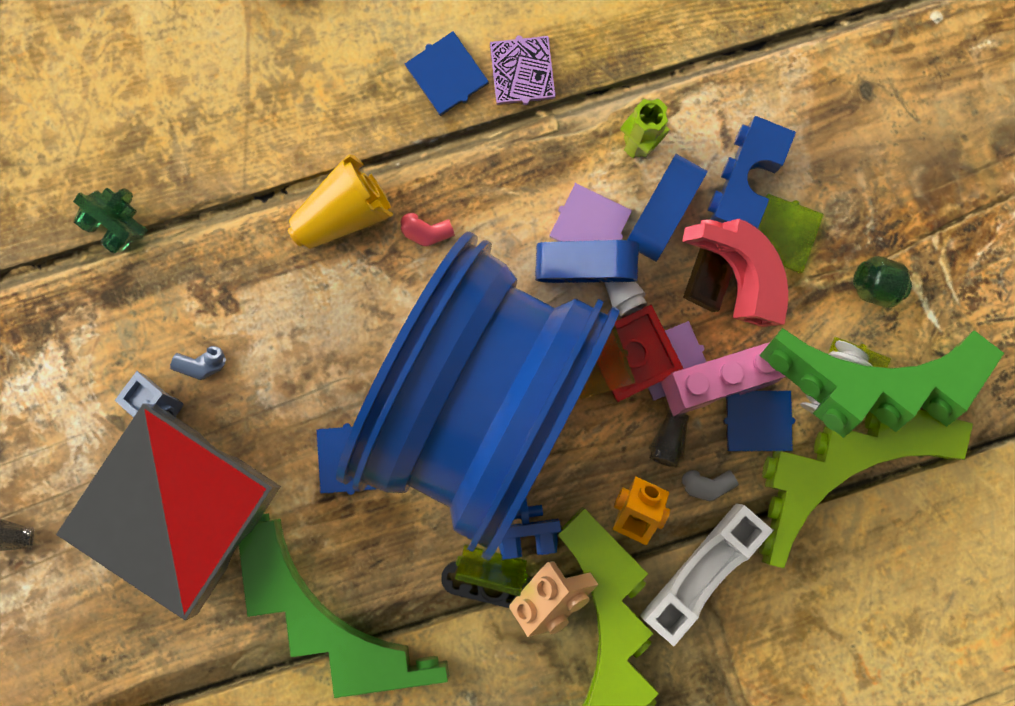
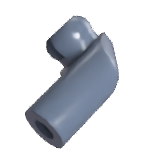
[170,346,226,380]

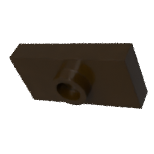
[683,248,733,312]

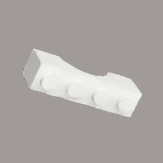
[640,503,774,646]

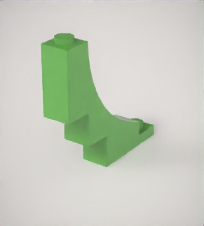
[239,513,449,698]

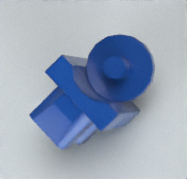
[499,498,561,560]

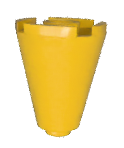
[288,154,393,249]

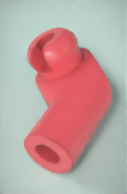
[400,213,455,246]

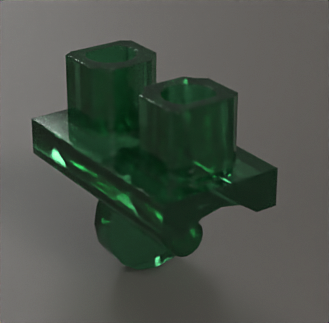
[73,188,148,253]

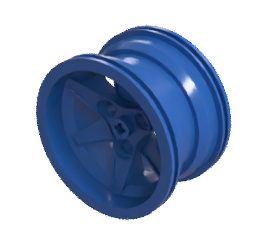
[336,231,620,561]

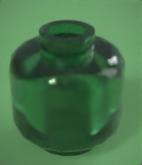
[853,256,912,308]

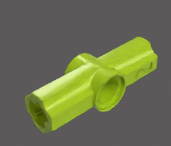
[620,98,670,158]

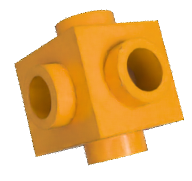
[612,477,671,545]

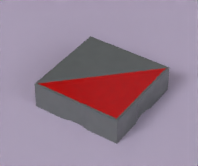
[56,403,281,621]

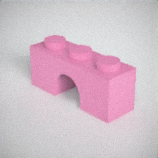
[661,342,786,417]

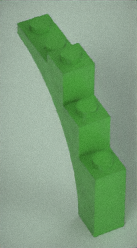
[759,328,1004,438]

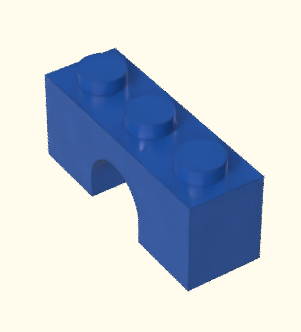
[707,116,796,229]

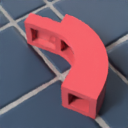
[682,219,788,327]

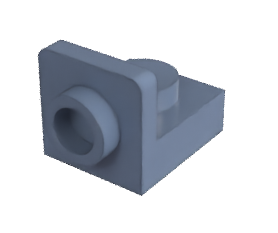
[115,371,183,418]

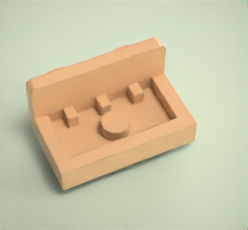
[509,561,599,637]

